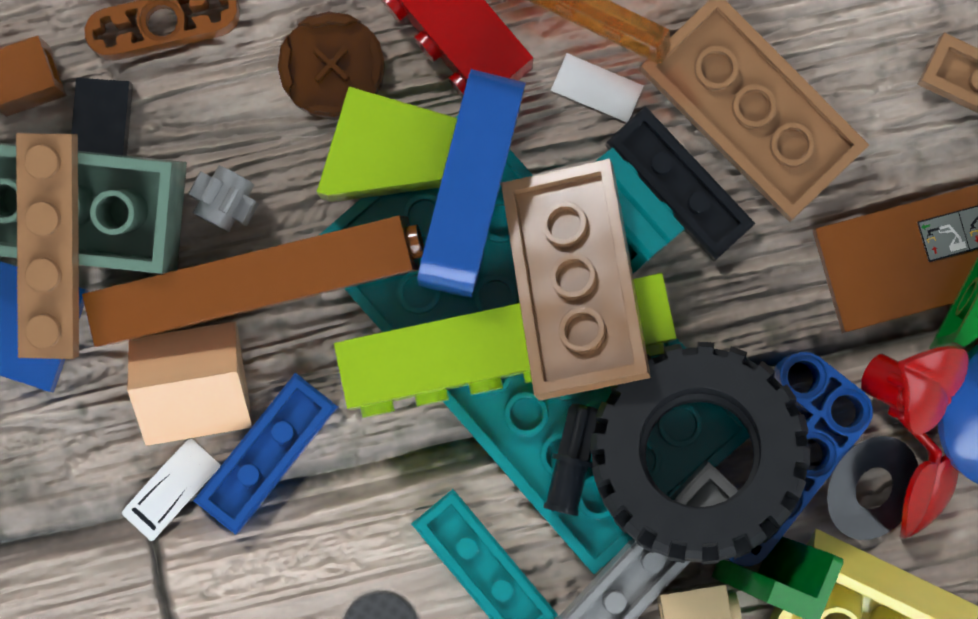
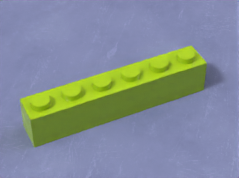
[334,273,677,418]

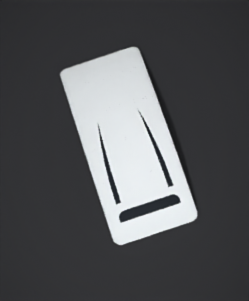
[122,439,220,541]

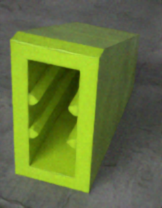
[317,86,457,203]

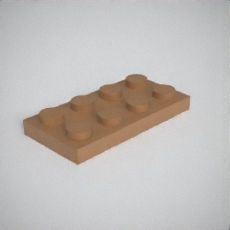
[639,0,869,222]
[501,158,651,401]

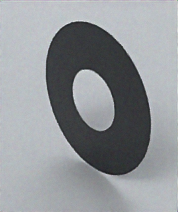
[827,436,919,540]

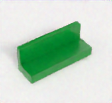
[711,536,844,619]

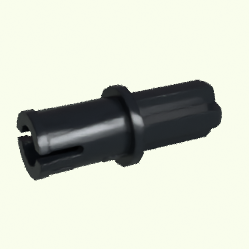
[543,403,598,516]

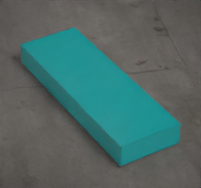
[411,489,558,619]

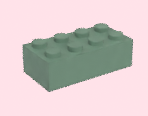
[0,143,187,274]

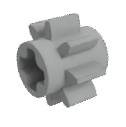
[188,165,259,232]

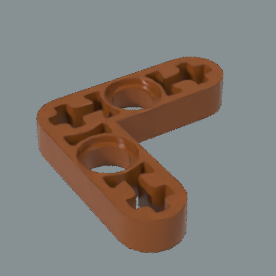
[84,0,240,61]

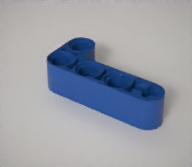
[417,69,526,299]
[726,352,873,567]

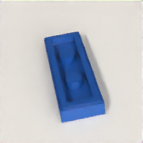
[193,373,339,535]

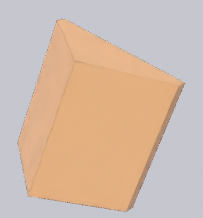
[127,321,253,446]

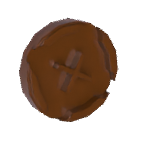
[278,11,385,120]

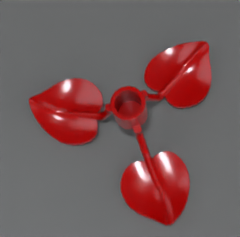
[861,338,978,540]

